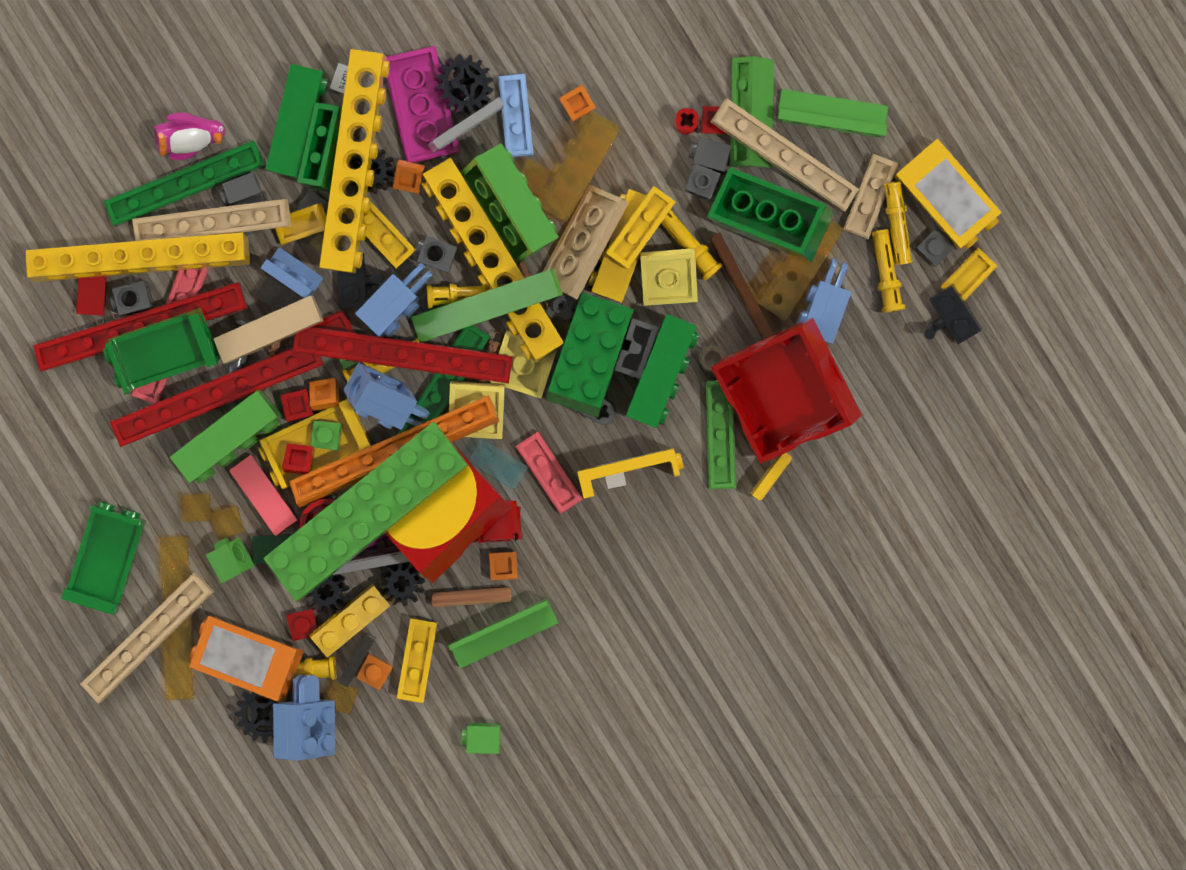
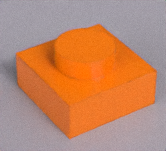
[559,84,596,122]
[393,160,425,194]
[309,378,339,411]
[489,551,518,581]
[356,653,393,691]

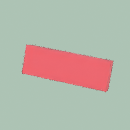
[516,432,583,514]
[229,455,299,537]

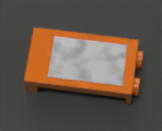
[189,616,304,702]

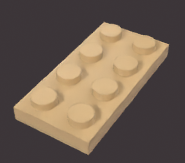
[543,184,628,299]

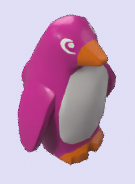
[153,112,226,160]

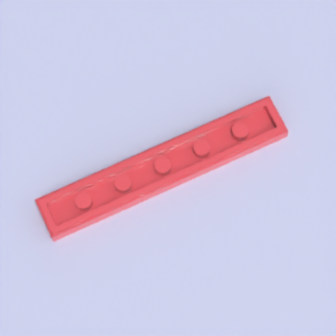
[132,268,210,404]

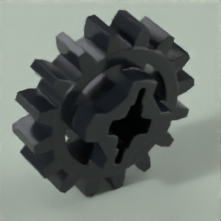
[434,54,494,115]
[235,691,293,743]

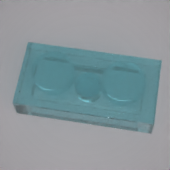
[469,438,528,490]

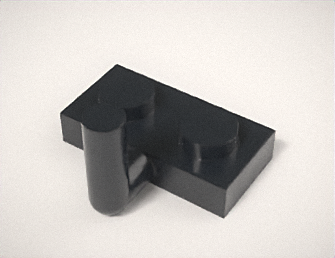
[338,253,384,309]
[924,284,982,344]

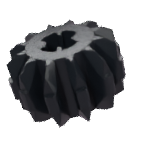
[352,149,396,194]
[379,561,426,606]
[305,575,350,615]

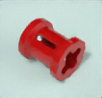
[674,108,699,135]

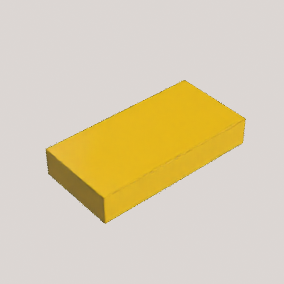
[275,203,326,245]
[940,247,998,301]
[750,453,792,501]

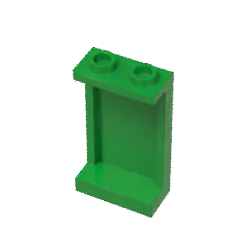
[103,308,220,395]
[61,501,147,615]

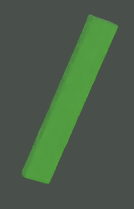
[411,269,563,343]

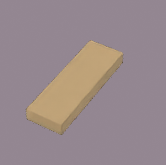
[843,154,898,240]

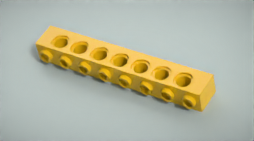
[319,49,390,274]
[421,158,564,363]
[26,232,250,282]

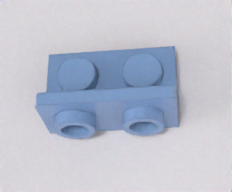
[261,248,323,298]

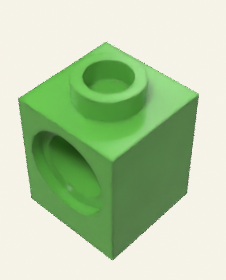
[206,538,255,584]
[462,723,501,754]

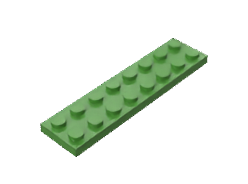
[263,422,469,602]

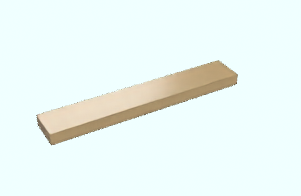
[711,99,859,212]
[132,199,291,241]
[80,572,214,704]

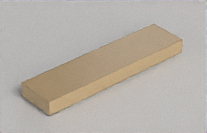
[214,296,323,364]

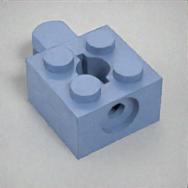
[796,258,852,345]
[355,263,433,337]
[343,362,430,430]
[273,674,336,761]

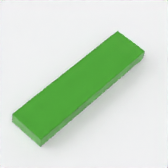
[705,381,736,489]

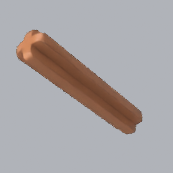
[432,587,512,607]

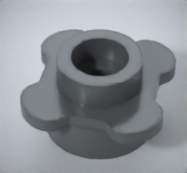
[546,295,576,320]

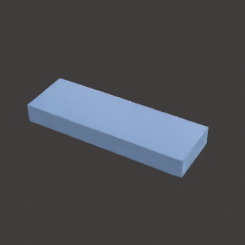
[498,74,534,158]

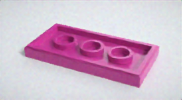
[386,46,460,163]

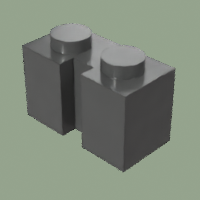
[220,172,265,236]
[614,319,658,379]

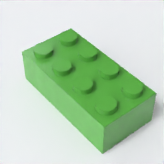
[460,143,559,265]
[170,390,283,484]

